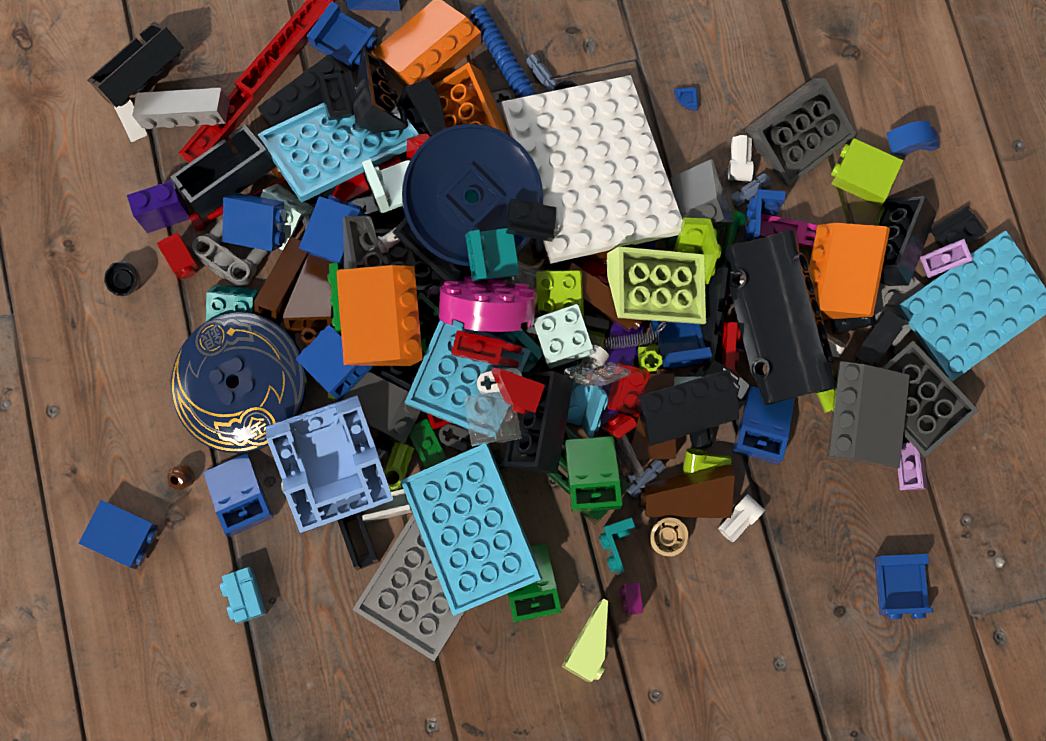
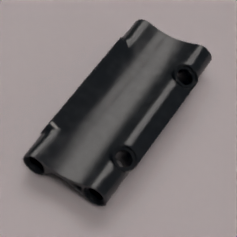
[723,230,836,405]

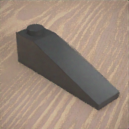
[343,216,389,269]

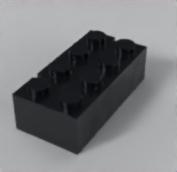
[87,22,184,108]
[170,125,276,219]

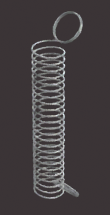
[588,322,666,350]

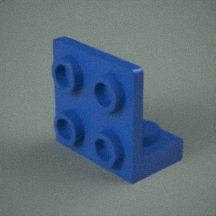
[744,189,785,241]

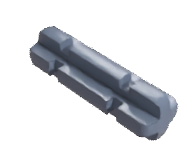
[526,54,557,92]
[730,173,771,206]
[627,459,665,499]

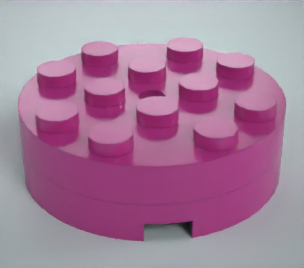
[439,276,536,332]

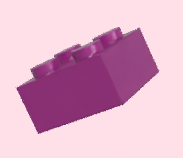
[620,582,643,616]

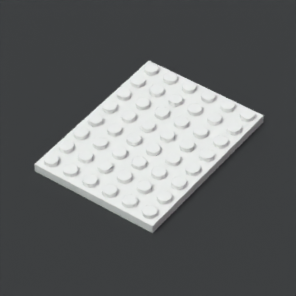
[501,75,683,263]

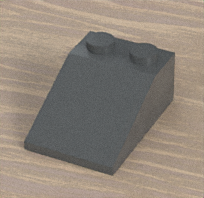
[671,159,734,230]
[340,372,421,444]

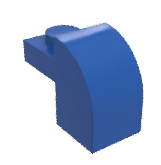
[886,121,940,156]

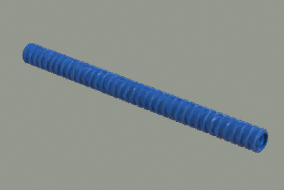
[469,6,537,98]

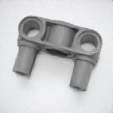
[192,219,268,288]

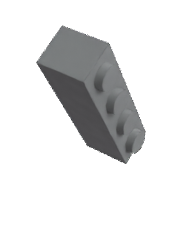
[132,88,230,129]

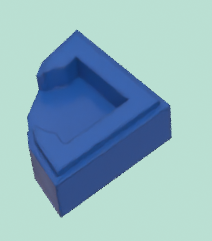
[674,87,698,111]

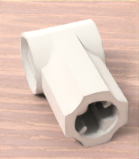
[728,135,753,182]
[718,494,765,543]

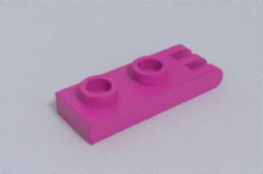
[758,214,817,249]

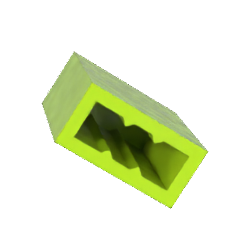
[831,138,903,206]

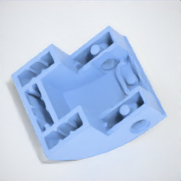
[265,395,393,533]

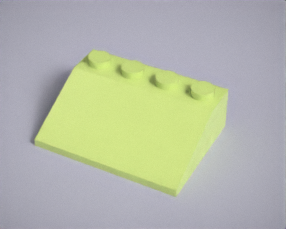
[607,247,706,324]
[561,599,608,682]

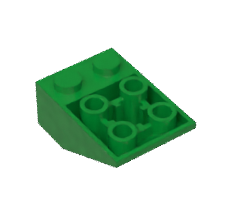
[565,436,622,513]
[508,543,562,623]

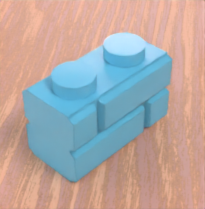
[220,567,267,624]

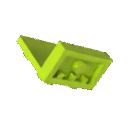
[673,217,721,284]
[536,269,584,317]

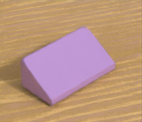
[920,239,973,278]
[898,442,928,491]

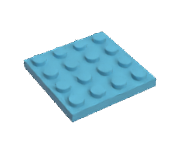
[405,320,531,440]

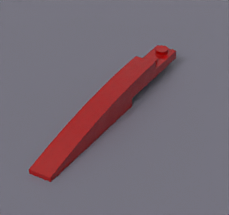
[178,0,336,163]

